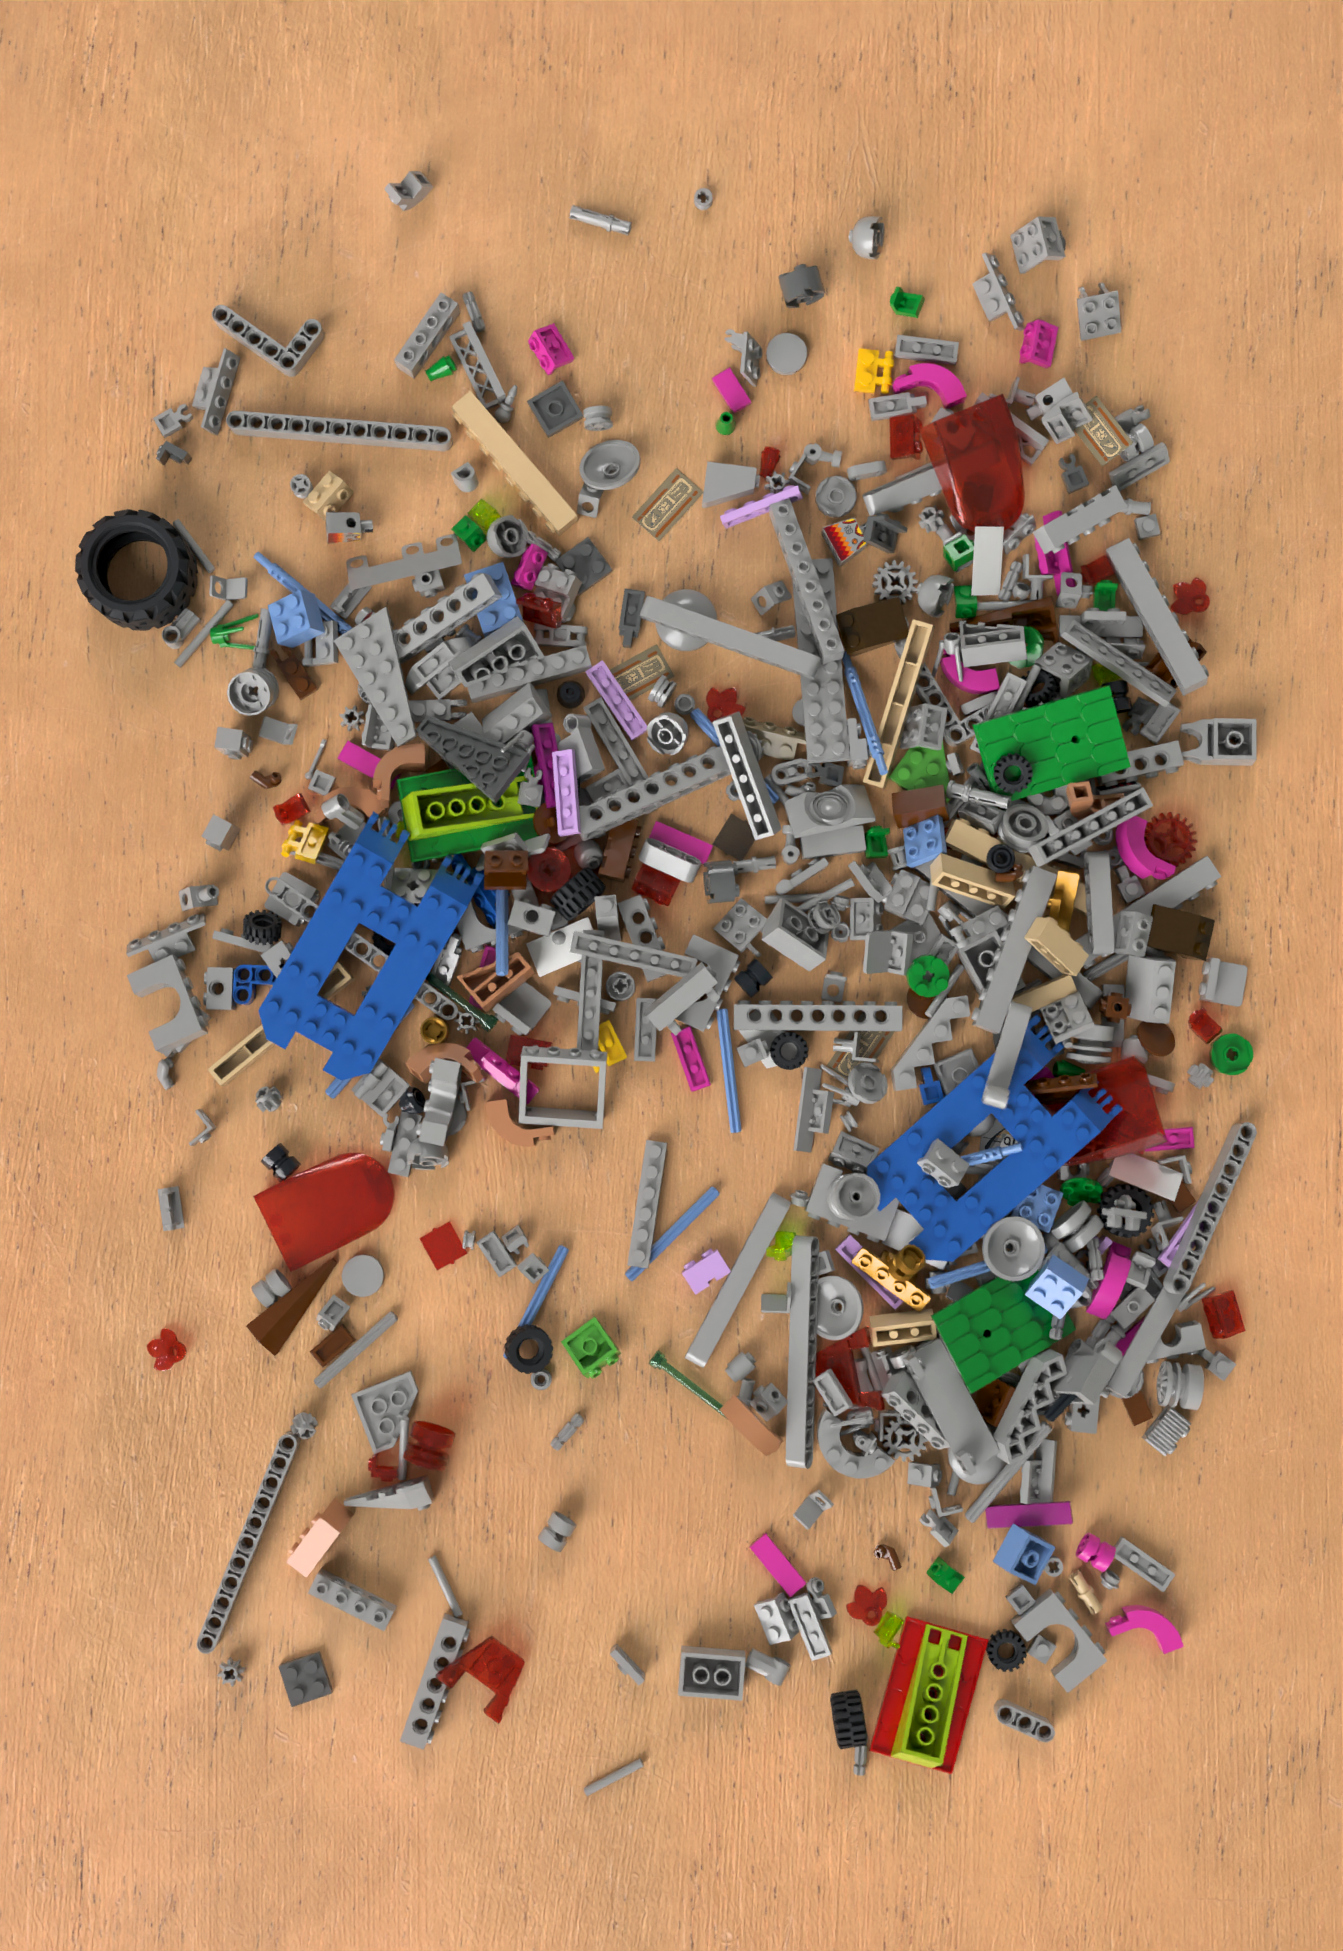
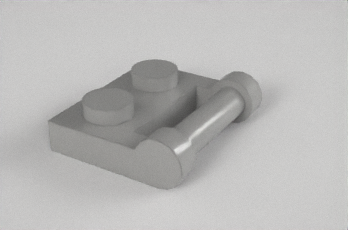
[302,621,338,667]

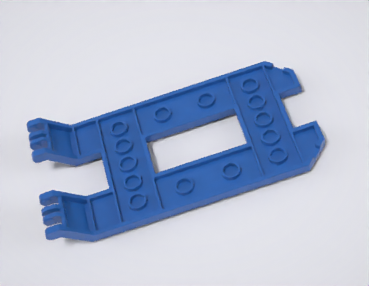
[258,811,484,1080]
[867,1014,1123,1262]

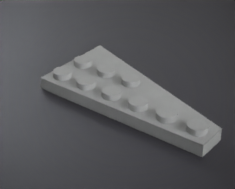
[334,607,417,747]

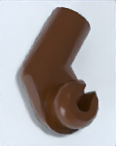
[250,770,281,789]
[995,864,1024,882]
[874,1544,902,1571]

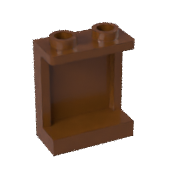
[484,851,528,890]

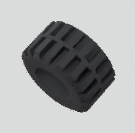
[550,868,606,921]
[1097,1184,1155,1238]
[830,1690,867,1749]

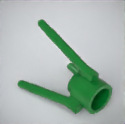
[210,614,259,650]

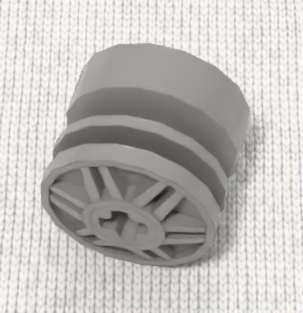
[227,667,279,716]
[1066,1024,1115,1064]
[1156,1361,1204,1410]

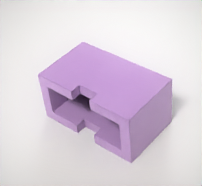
[682,1248,731,1295]

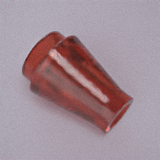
[759,446,781,478]

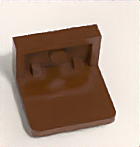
[964,1379,1016,1427]

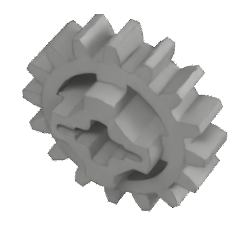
[872,560,918,605]
[883,1416,928,1462]

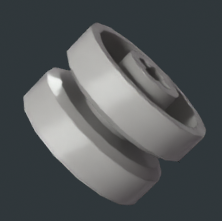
[827,1173,880,1220]
[1050,1201,1104,1253]

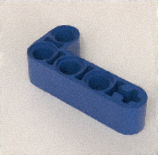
[233,965,284,1005]

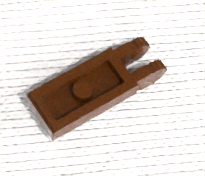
[269,645,318,700]

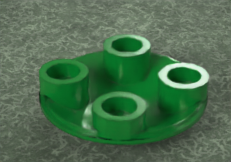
[1060,1177,1103,1206]

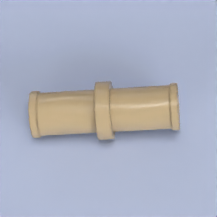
[1068,1570,1103,1614]

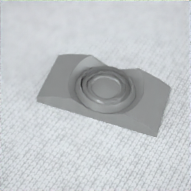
[784,784,876,838]

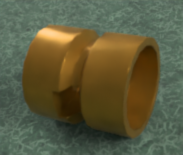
[420,1017,450,1044]
[888,1245,926,1282]

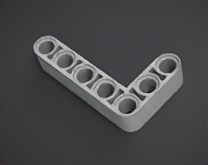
[212,305,325,377]
[915,663,991,747]
[981,1001,1032,1109]

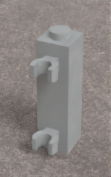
[644,962,720,1036]

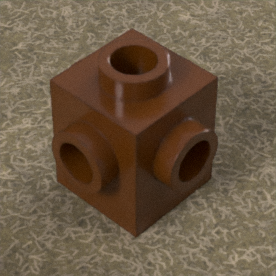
[1099,992,1131,1023]

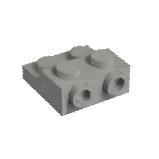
[528,563,582,620]
[847,718,871,769]
[882,869,940,927]

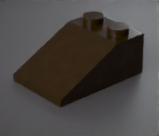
[836,597,909,657]
[1147,904,1215,961]

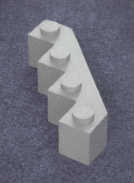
[890,995,970,1091]
[993,1348,1067,1465]

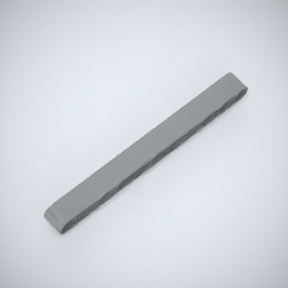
[226,411,453,451]
[914,860,1103,1010]
[265,877,458,1020]
[786,1235,819,1469]
[196,1431,301,1654]

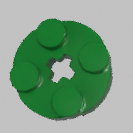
[1009,626,1044,669]
[906,954,949,997]
[1210,1034,1253,1075]

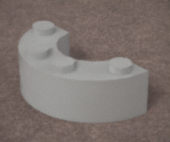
[417,1058,462,1146]
[817,1407,895,1479]

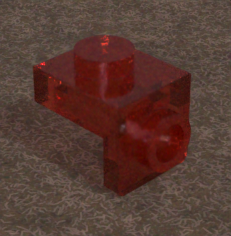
[1080,555,1116,585]
[273,793,311,825]
[1188,1007,1223,1045]
[368,1453,398,1482]

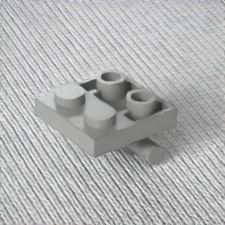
[1040,991,1095,1048]
[351,1058,411,1117]

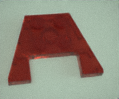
[816,1327,885,1411]
[435,1635,525,1724]

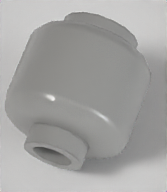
[574,839,604,870]
[1120,1035,1149,1067]

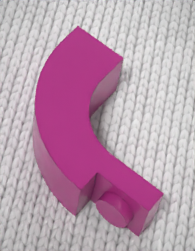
[892,363,967,409]
[940,649,1000,695]
[1116,816,1176,880]
[1086,1241,1132,1320]
[1105,1605,1184,1654]

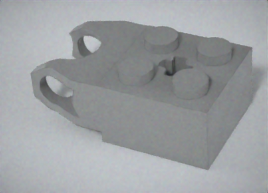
[1180,718,1256,766]
[391,868,468,906]

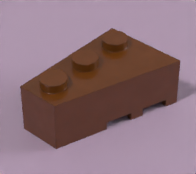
[598,819,642,883]

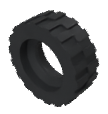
[504,1324,553,1374]

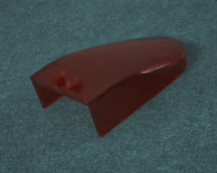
[919,394,1025,532]
[1042,1056,1168,1166]
[253,1153,395,1272]

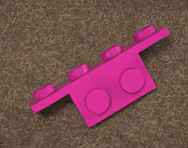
[1034,510,1076,596]
[466,1037,539,1104]

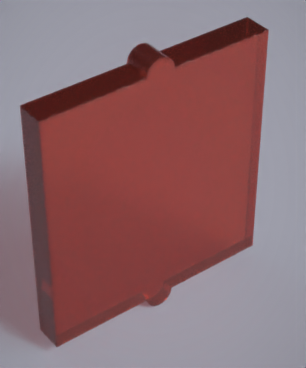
[419,1222,468,1270]

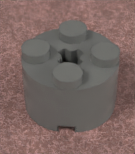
[778,264,825,308]
[703,860,740,904]

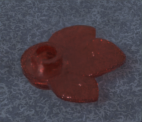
[1170,577,1210,615]
[706,687,746,722]
[147,1329,187,1371]
[846,1585,887,1626]

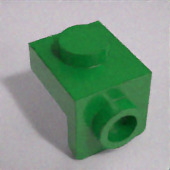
[890,287,925,318]
[451,515,487,552]
[1093,580,1118,611]
[953,585,978,619]
[864,825,890,859]
[926,1557,965,1594]

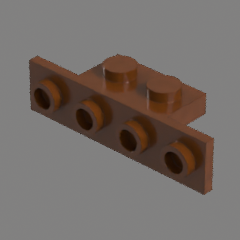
[1024,1073,1098,1105]

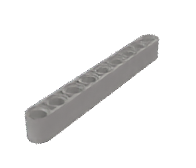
[639,596,821,679]
[1163,1122,1257,1294]
[685,1192,791,1368]

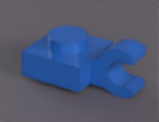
[918,1067,944,1105]

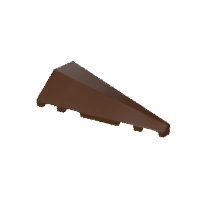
[950,596,1059,644]
[246,1258,337,1356]

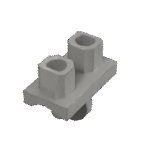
[1102,1195,1147,1231]

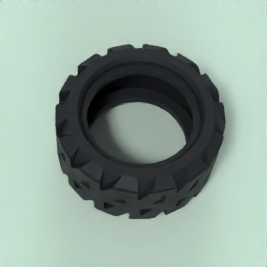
[75,509,198,631]

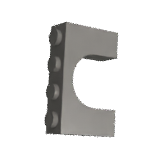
[457,874,540,953]
[675,934,740,1032]
[127,954,208,1054]
[804,1163,899,1243]
[1011,1588,1107,1693]

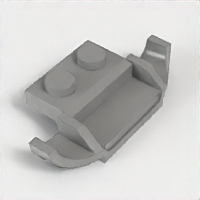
[405,637,475,700]

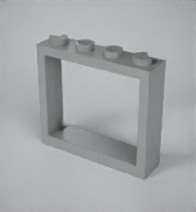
[519,1045,607,1129]

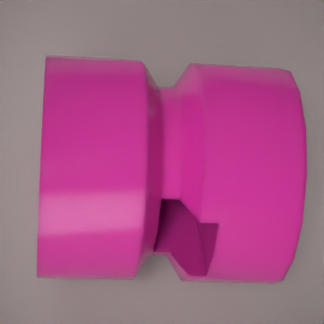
[1076,1532,1116,1572]

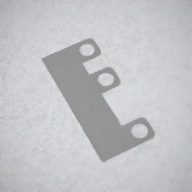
[346,534,462,591]

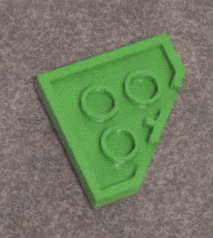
[889,742,950,803]

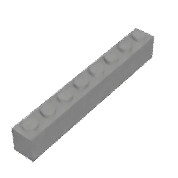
[1106,538,1209,696]
[1075,856,1221,969]
[971,866,1057,1034]

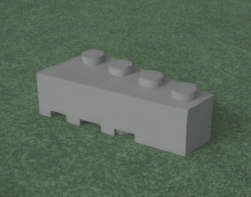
[1033,485,1128,554]
[448,616,545,687]

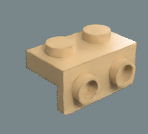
[303,471,353,522]

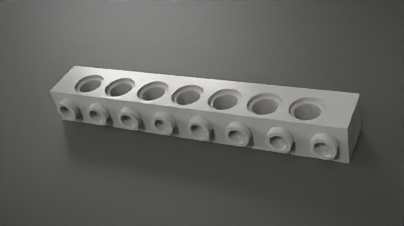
[769,498,844,664]
[579,746,731,842]
[733,1000,902,1032]

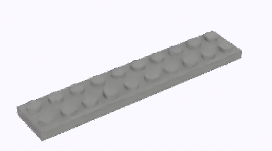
[792,558,850,763]

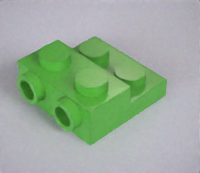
[561,1317,621,1379]

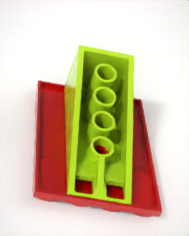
[869,1616,988,1775]

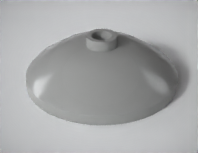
[579,440,641,490]
[655,589,717,651]
[982,1216,1045,1281]
[817,1276,864,1340]
[948,1421,1007,1484]

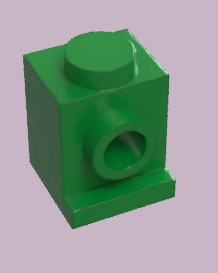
[943,534,974,572]

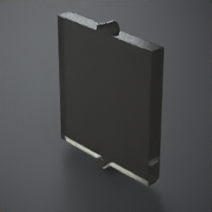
[712,814,755,861]

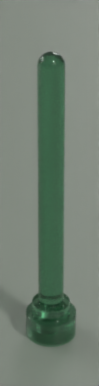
[425,972,498,1033]
[648,1350,728,1420]

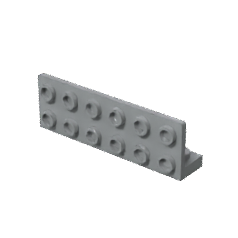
[903,1339,1000,1476]

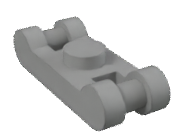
[534,623,588,648]

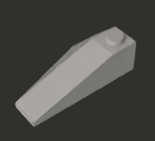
[344,1475,434,1510]

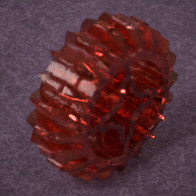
[1144,812,1198,867]

